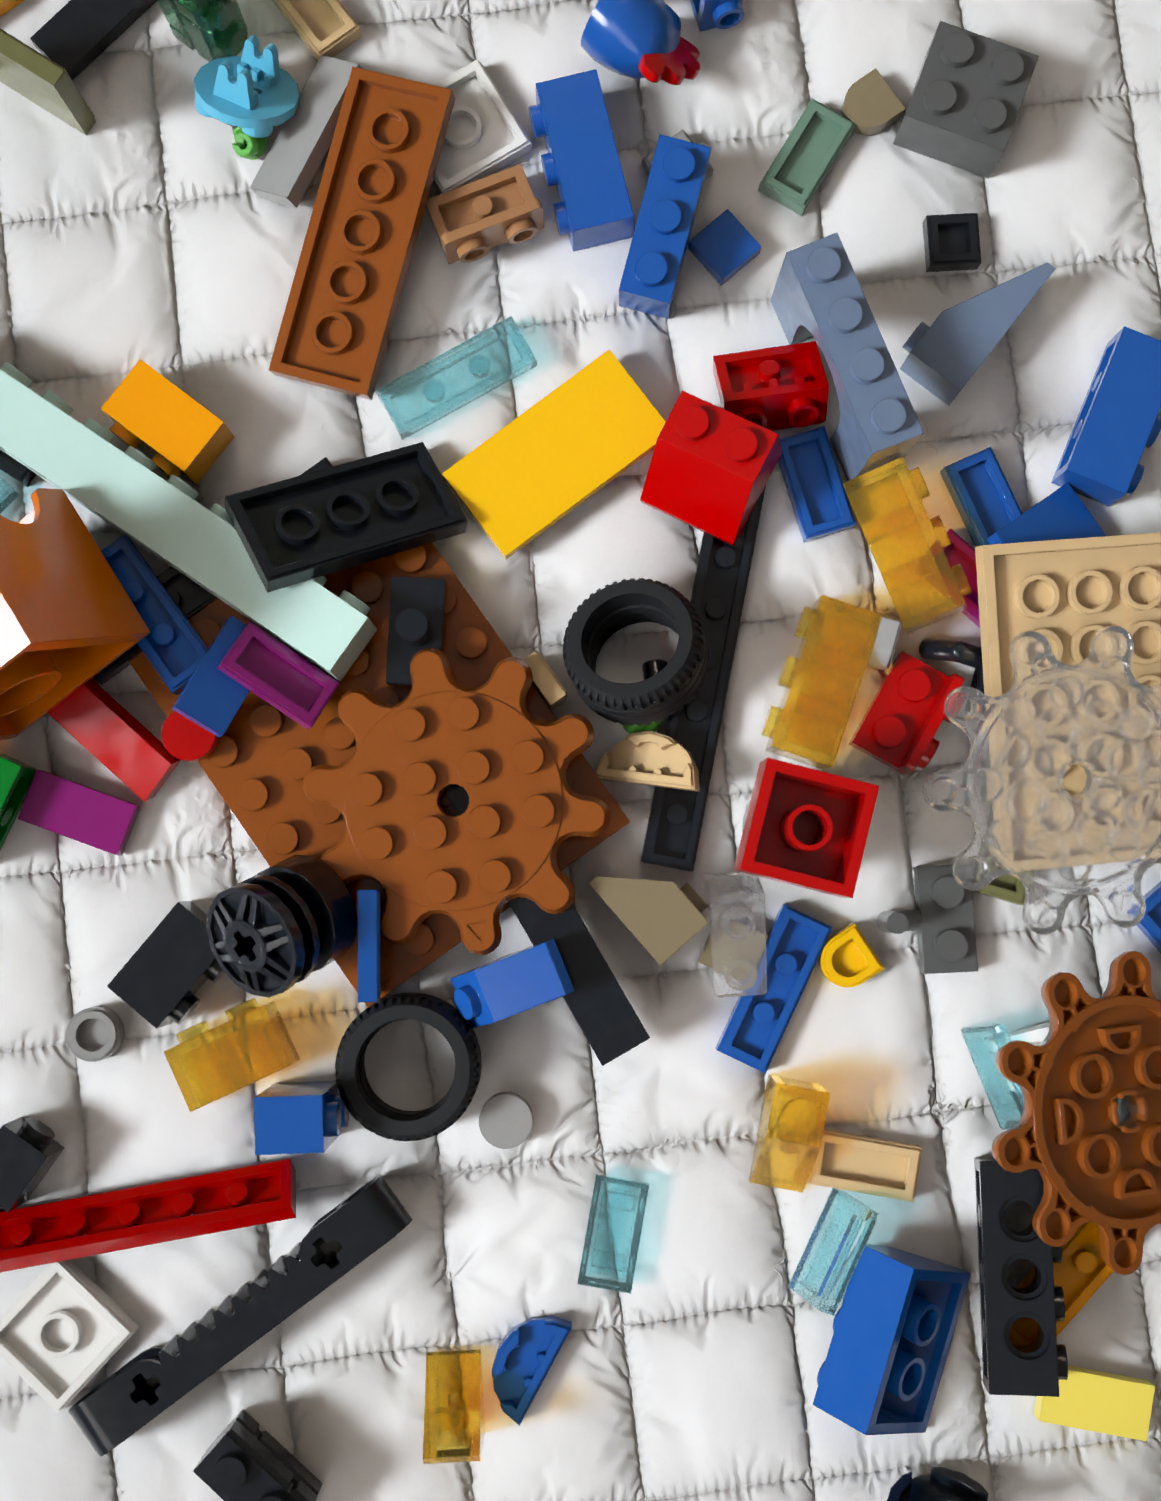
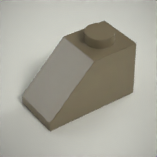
[588,876,709,966]

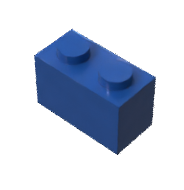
[254,1081,349,1155]

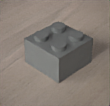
[893,21,1039,179]

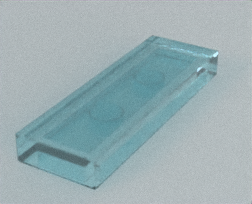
[375,316,537,440]

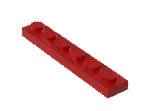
[0,1159,296,1272]

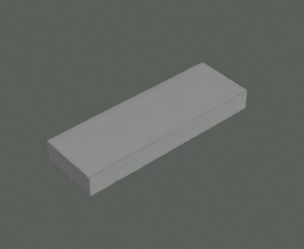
[250,55,363,208]

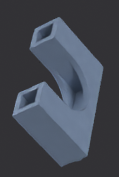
[771,233,924,486]

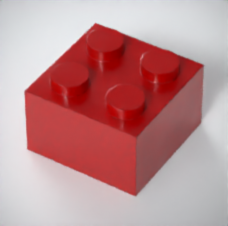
[733,758,879,898]

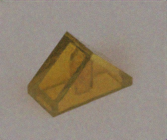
[423,1349,485,1464]

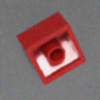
[640,390,782,546]

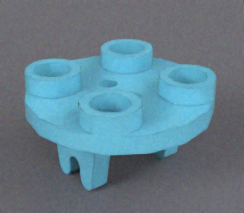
[194,35,300,138]

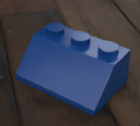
[813,1243,971,1435]

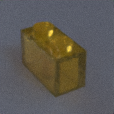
[164,998,300,1112]

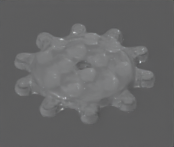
[922,626,1161,935]

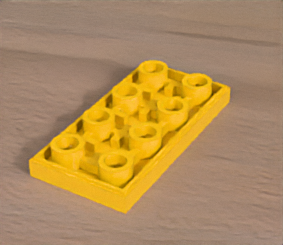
[442,350,666,560]

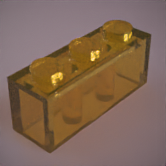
[842,457,972,635]
[761,595,883,771]

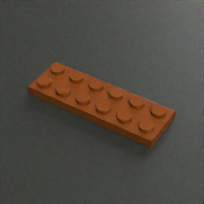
[269,66,456,400]

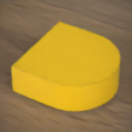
[818,923,885,988]

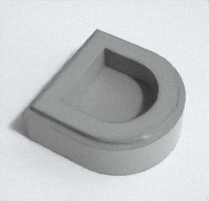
[867,613,902,671]

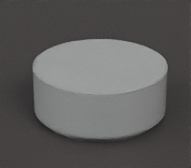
[66,1006,125,1062]
[479,1092,533,1149]

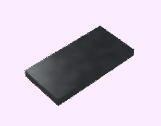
[225,442,468,593]

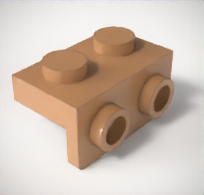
[426,164,544,264]

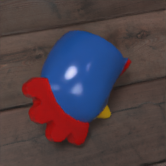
[581,0,700,85]

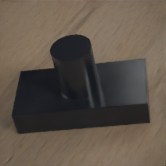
[386,576,447,687]

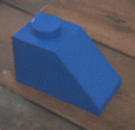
[450,939,575,1029]

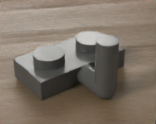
[876,864,978,974]

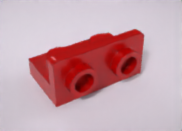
[713,341,829,431]
[849,651,965,775]

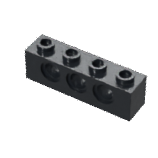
[974,1158,1068,1397]

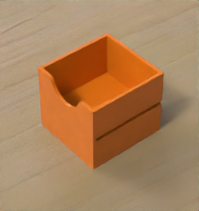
[0,488,150,741]

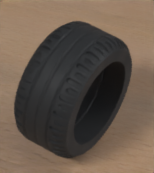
[563,578,709,726]
[335,993,482,1141]

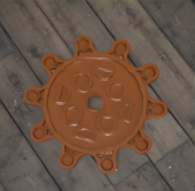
[303,648,611,955]
[991,951,1161,1275]

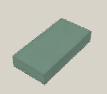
[758,98,856,216]

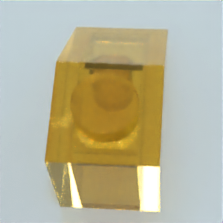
[749,1074,830,1193]

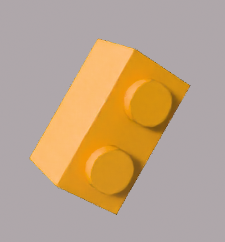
[101,359,235,485]

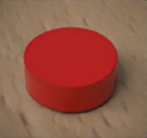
[161,711,219,762]

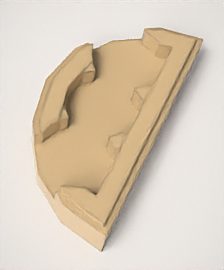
[595,731,700,792]

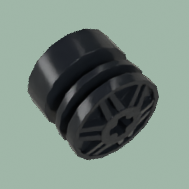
[206,855,358,998]

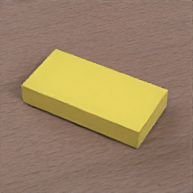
[1033,1365,1155,1441]

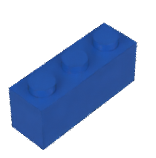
[528,69,634,252]
[619,134,711,319]
[1051,326,1161,506]

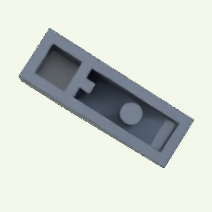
[900,262,1056,406]

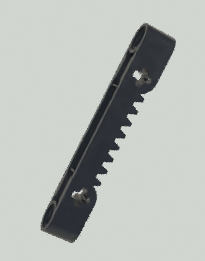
[68,1175,413,1457]

